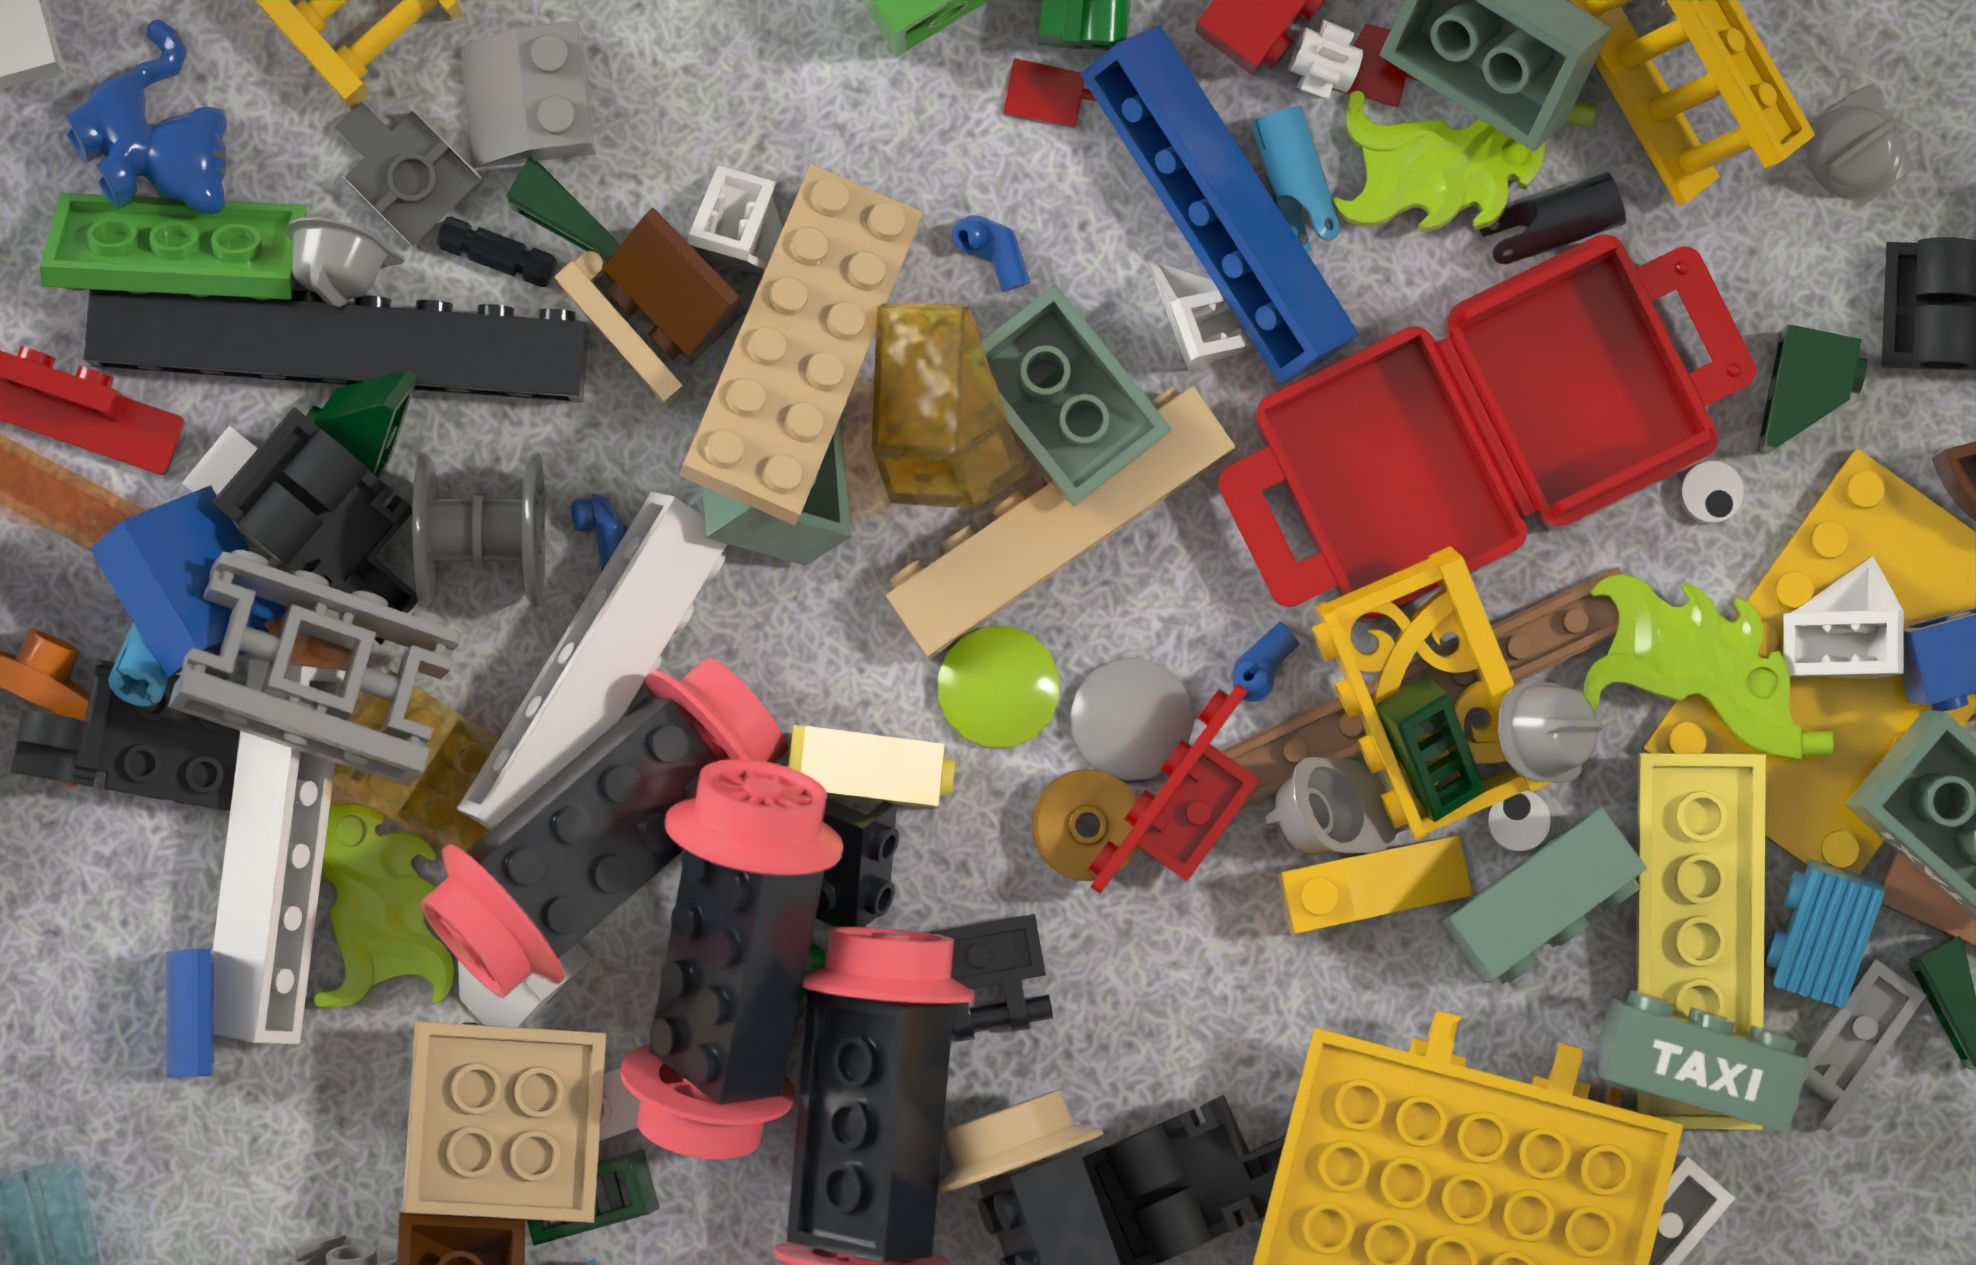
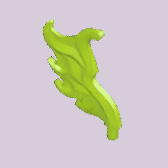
[1332,91,1598,232]
[1583,575,1833,762]
[314,804,455,1008]

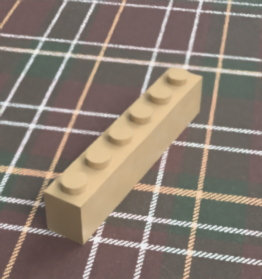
[885,385,1236,660]

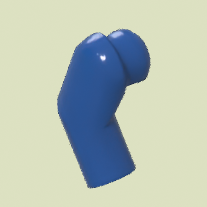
[951,215,1031,292]
[571,493,627,573]
[1233,621,1300,702]

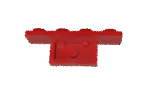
[0,346,185,475]
[1087,684,1261,896]

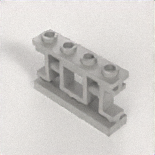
[168,550,462,786]

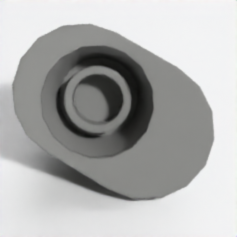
[1801,84,1915,206]
[286,217,405,307]
[1498,682,1603,783]
[1265,757,1398,855]

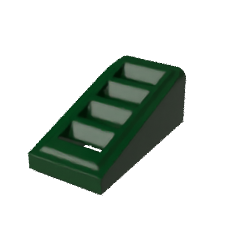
[506,157,620,263]
[1376,677,1486,822]
[1908,936,1976,1070]
[526,1149,660,1246]

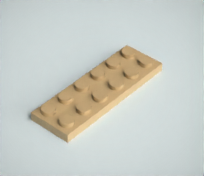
[678,163,924,525]

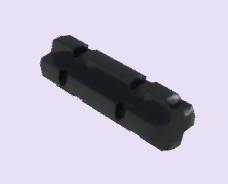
[436,216,557,287]

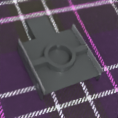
[335,101,483,248]

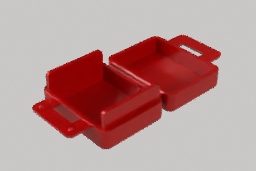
[1218,234,1756,623]

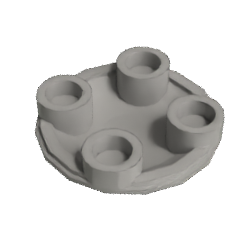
[1070,658,1194,782]

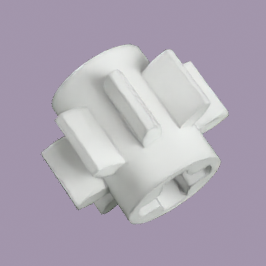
[1288,20,1363,100]

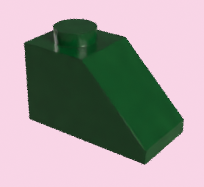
[1757,324,1867,454]
[306,370,418,478]

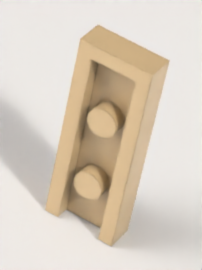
[554,251,686,408]

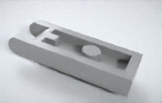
[1803,959,1927,1132]

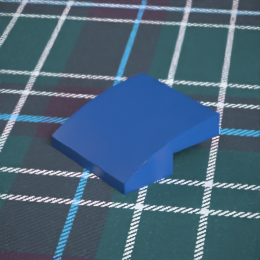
[166,949,214,1077]

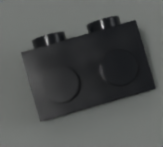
[815,799,899,927]

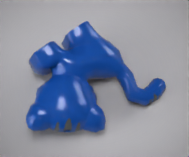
[66,19,227,214]

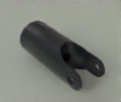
[1479,172,1627,265]

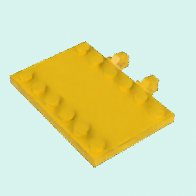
[1641,447,1976,874]
[1253,1010,1684,1265]

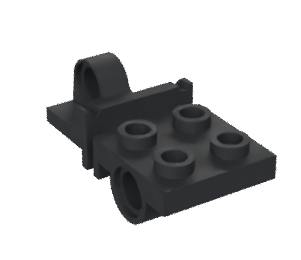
[1881,237,1976,370]
[212,407,418,645]
[11,659,240,811]
[1082,1095,1286,1265]

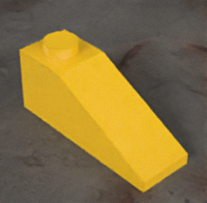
[1278,835,1473,935]

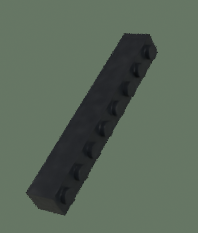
[83,289,589,402]

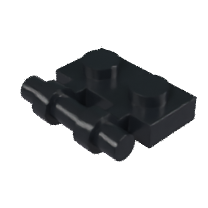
[930,914,1053,1042]

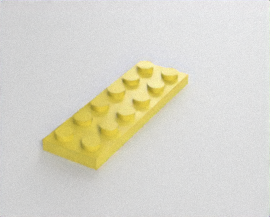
[1635,753,1766,1130]

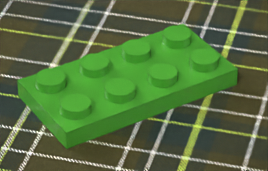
[40,193,307,300]

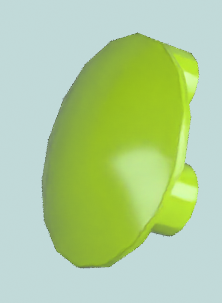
[938,626,1060,748]

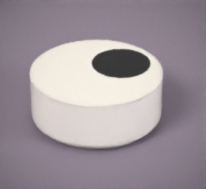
[1680,461,1744,524]
[1487,790,1551,852]

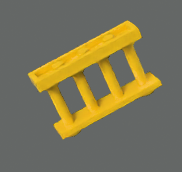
[254,0,462,109]
[1568,0,1815,207]

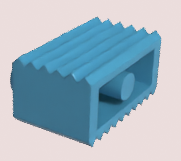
[1764,859,1885,1008]

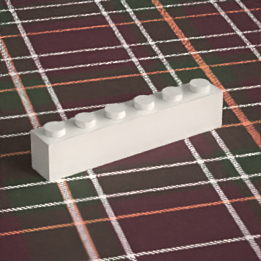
[457,491,727,830]
[213,659,346,1044]

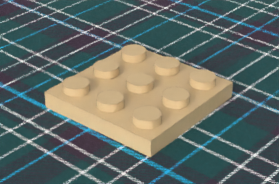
[402,1021,606,1223]

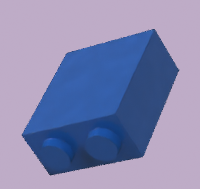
[90,485,286,678]

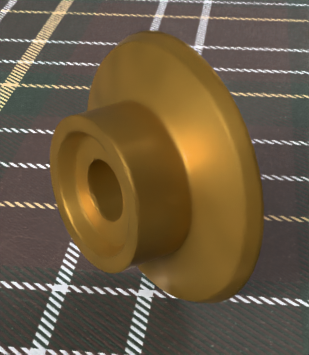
[1032,769,1139,881]

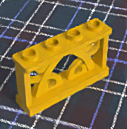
[1311,546,1553,841]

